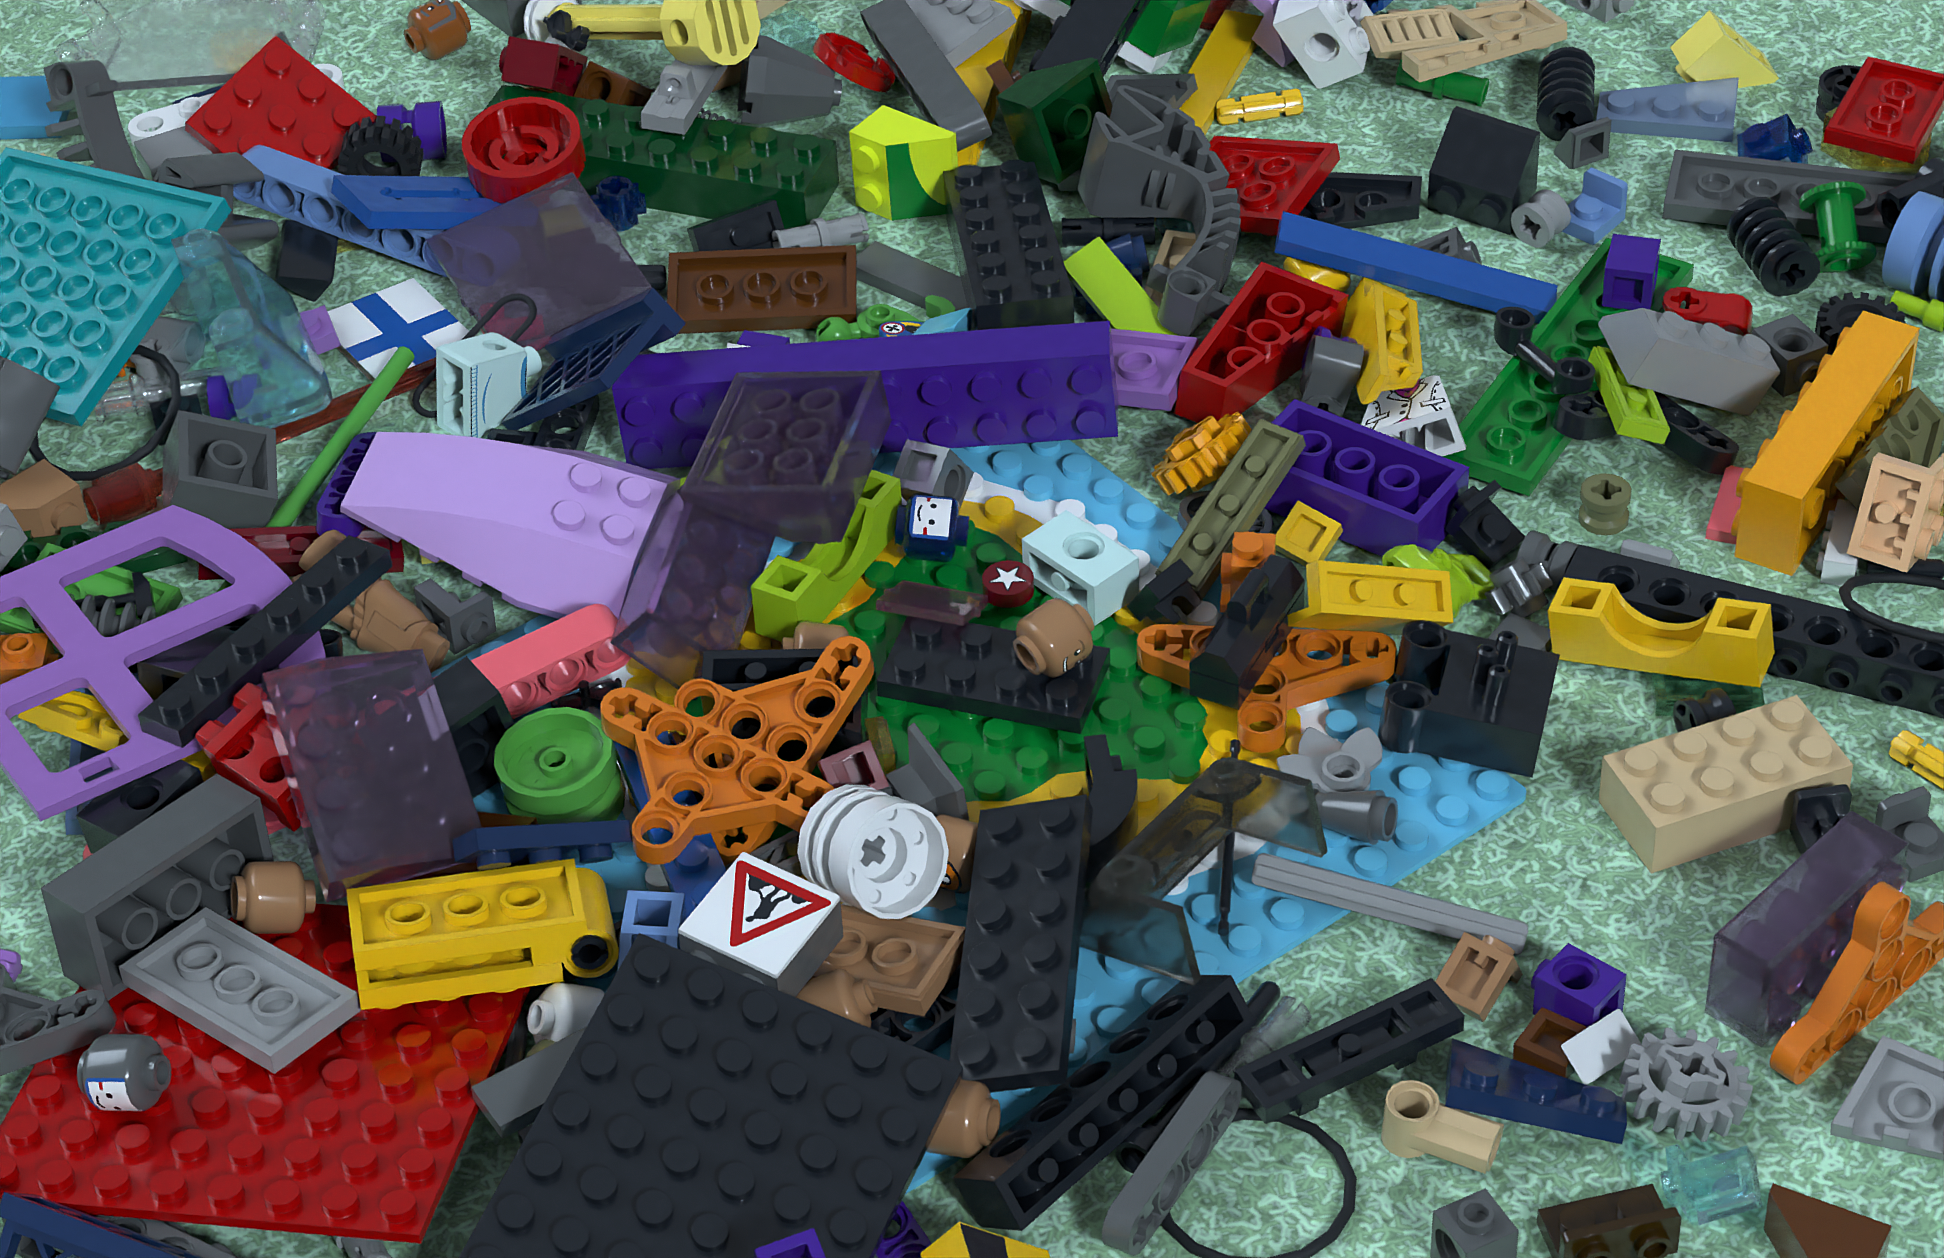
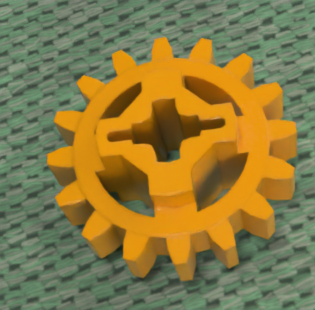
[1151,412,1252,496]

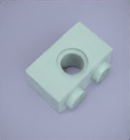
[1022,510,1139,626]

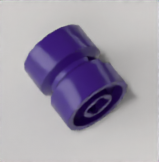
[377,101,447,163]

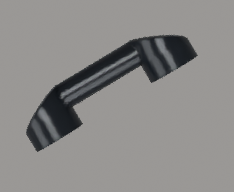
[1493,307,1595,395]

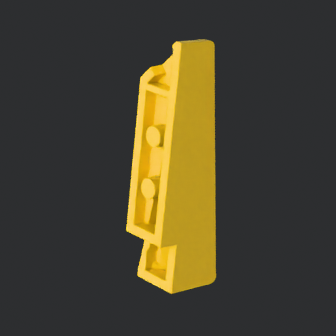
[1341,277,1423,404]

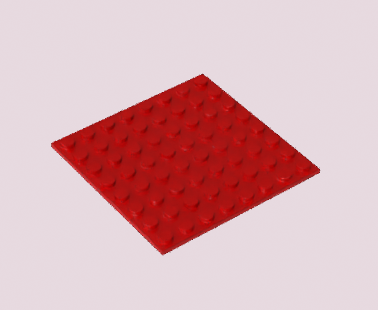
[0,903,531,1244]

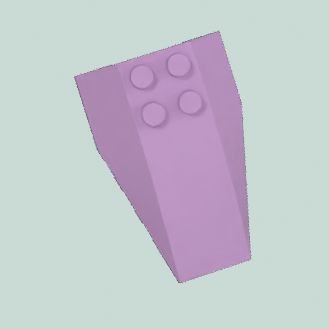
[340,432,681,623]

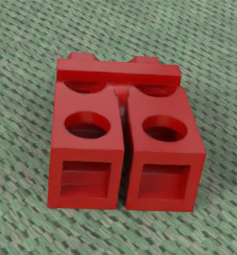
[195,680,368,832]

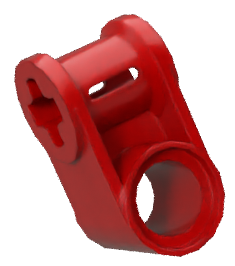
[1662,287,1753,336]

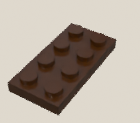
[667,245,857,334]

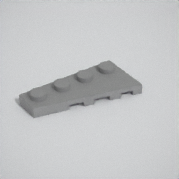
[905,0,1017,69]
[1830,1035,1944,1160]

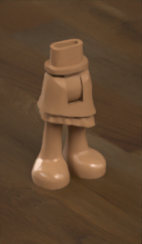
[291,530,450,675]

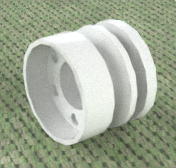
[797,785,949,919]

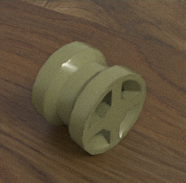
[1578,473,1632,536]

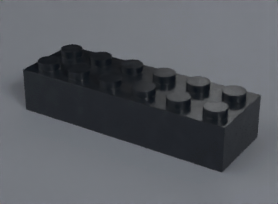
[943,160,1075,331]

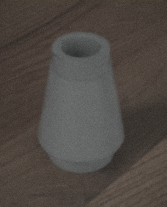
[1311,790,1398,845]

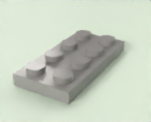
[119,907,361,1074]

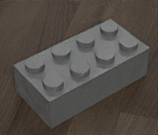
[41,774,274,1001]

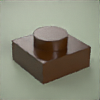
[1513,1007,1588,1078]

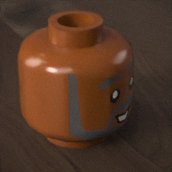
[404,0,471,61]

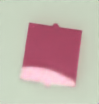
[876,580,988,626]

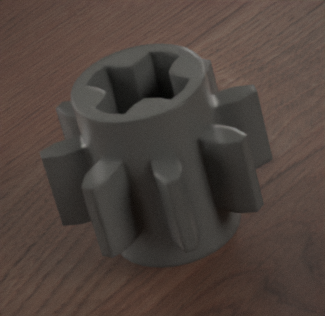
[1485,557,1553,618]

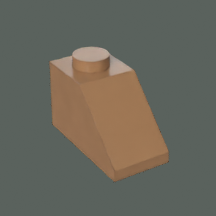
[0,459,88,538]

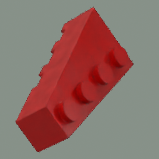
[1175,261,1349,423]

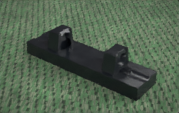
[1234,978,1465,1124]

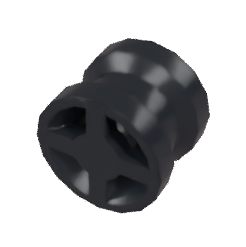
[1673,688,1736,732]

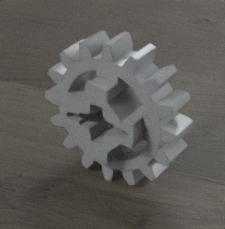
[1619,1028,1753,1142]

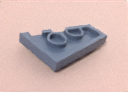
[1596,77,1739,142]

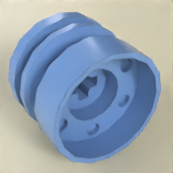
[1882,191,1944,302]

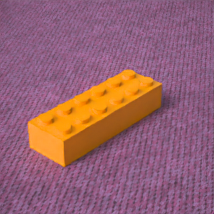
[1731,311,1920,576]

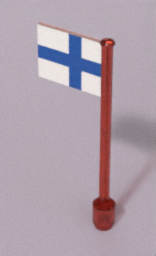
[82,278,475,526]

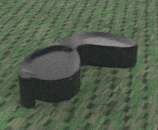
[543,10,590,52]
[551,678,622,711]

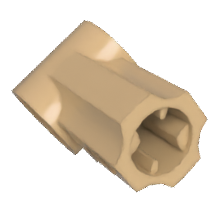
[1381,1080,1504,1174]

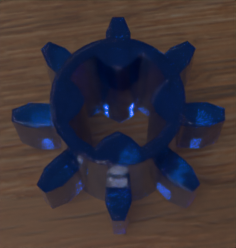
[588,176,647,232]

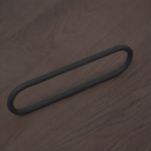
[412,294,537,418]

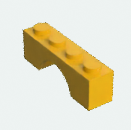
[1548,578,1774,688]

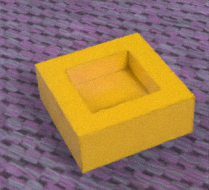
[1276,500,1343,567]

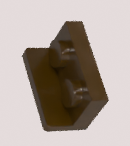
[1537,1184,1682,1258]

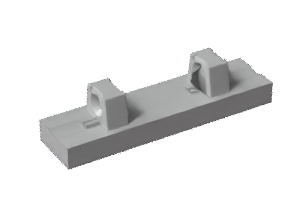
[641,59,728,135]

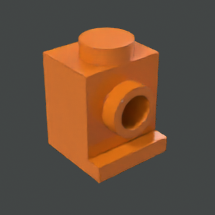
[1220,531,1276,613]

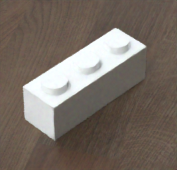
[1816,499,1860,586]

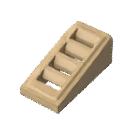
[1360,9,1459,60]

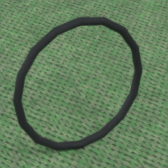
[29,345,182,481]
[1839,572,1944,644]
[1162,1108,1357,1258]

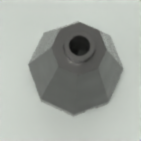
[737,35,842,128]

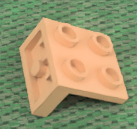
[1846,452,1944,573]

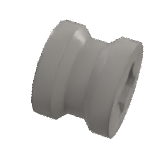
[1511,189,1571,248]

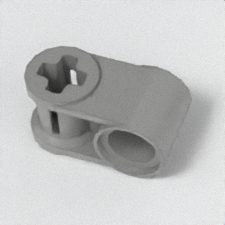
[129,316,206,398]

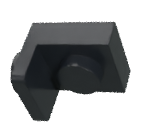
[1444,480,1525,570]

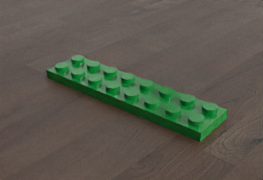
[1442,238,1694,496]

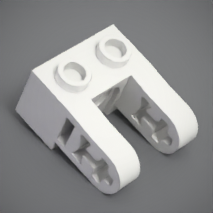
[1273,0,1374,89]

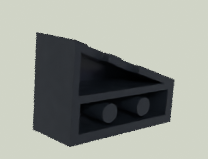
[701,649,868,760]

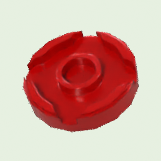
[812,32,897,93]

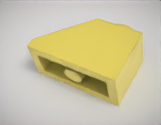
[1670,10,1779,88]

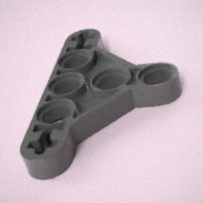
[0,963,117,1076]

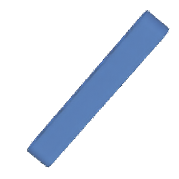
[233,145,522,291]

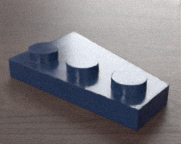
[452,820,633,870]
[1445,1038,1627,1145]

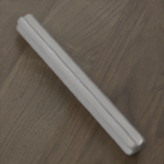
[1252,853,1528,955]

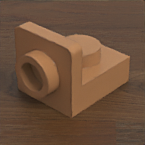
[1435,932,1523,1022]

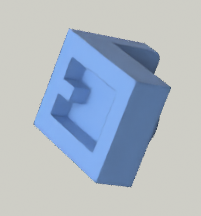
[1562,167,1628,245]

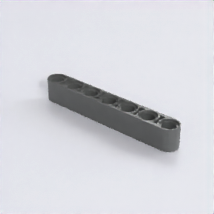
[860,0,992,152]

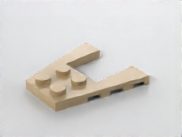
[1386,0,1567,82]

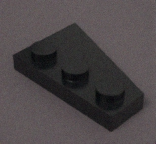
[1299,172,1422,229]

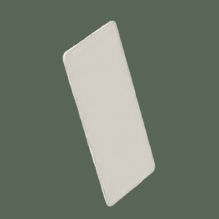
[1561,1009,1641,1085]

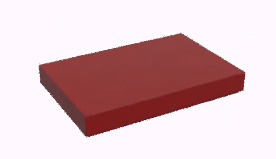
[1823,57,1944,164]

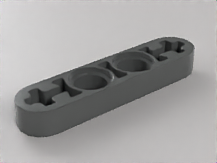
[1102,1071,1242,1256]

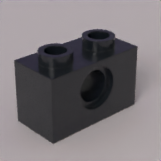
[76,759,204,854]

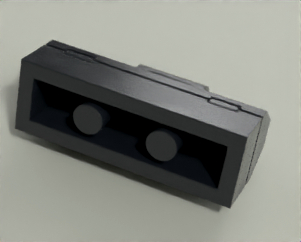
[1189,554,1305,710]

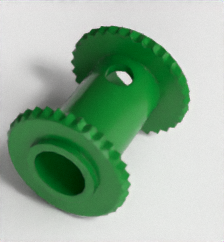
[1799,181,1877,273]

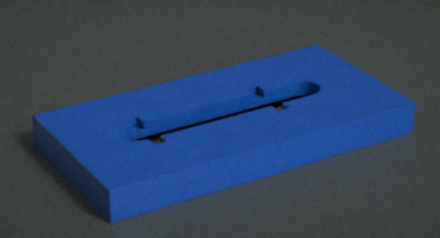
[331,175,540,230]

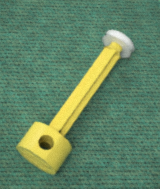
[523,0,761,66]

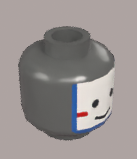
[77,1034,171,1111]

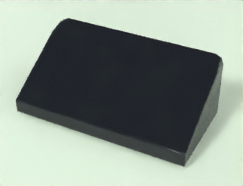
[275,220,338,302]

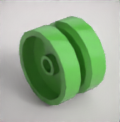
[494,707,626,825]

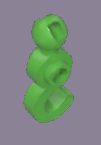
[816,295,955,342]

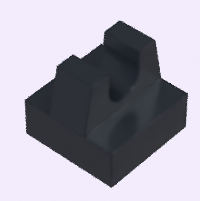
[1126,558,1202,624]

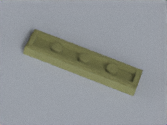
[1155,419,1306,601]

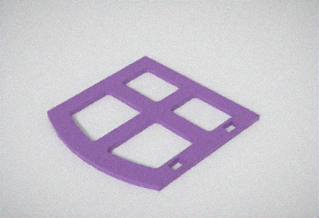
[0,505,330,822]

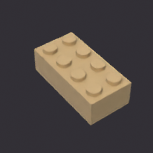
[1598,695,1853,874]

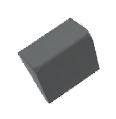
[1554,117,1611,169]

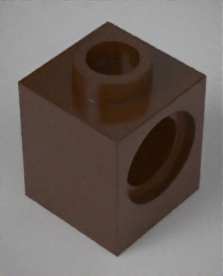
[573,61,653,107]

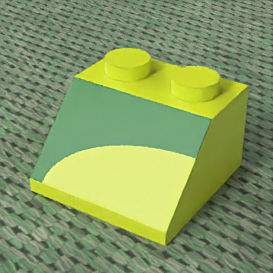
[849,105,958,221]

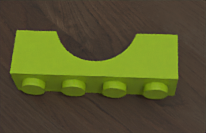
[751,465,904,642]

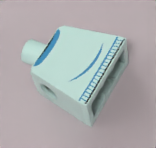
[436,332,542,438]

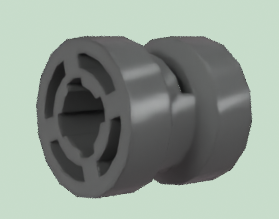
[1517,530,1579,592]

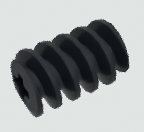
[1536,47,1595,141]
[1727,196,1820,296]

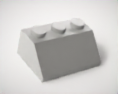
[1598,308,1781,416]

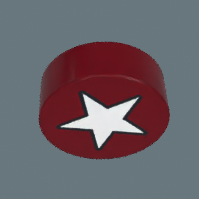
[982,560,1034,608]

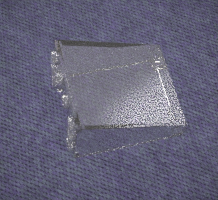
[54,0,327,91]

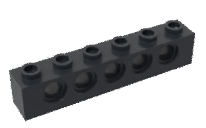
[952,975,1257,1231]

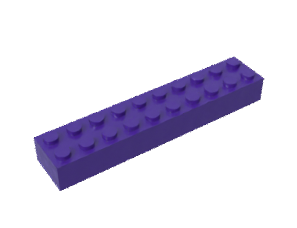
[612,321,1118,469]

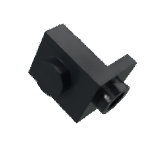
[1790,784,1867,877]

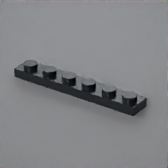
[138,535,393,748]

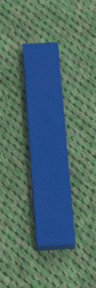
[1274,211,1558,324]

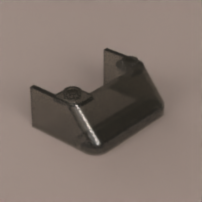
[1080,757,1328,985]

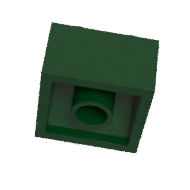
[996,58,1113,184]

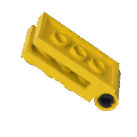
[346,858,619,1010]

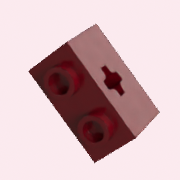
[499,36,588,96]

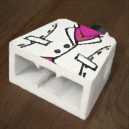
[1361,375,1466,456]

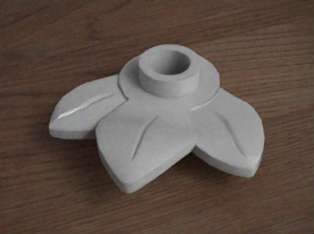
[1276,727,1383,793]

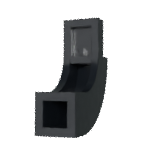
[1084,734,1138,887]

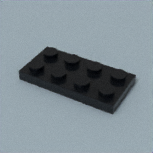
[876,612,1110,734]

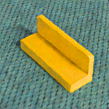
[1287,560,1454,635]

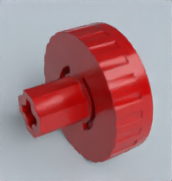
[462,97,586,211]

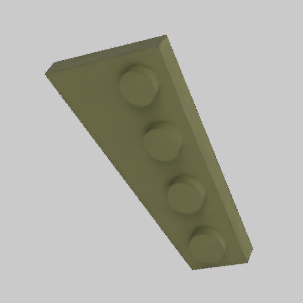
[1835,386,1944,510]

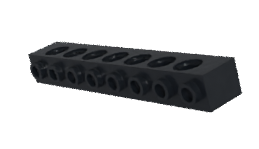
[1560,544,1944,719]

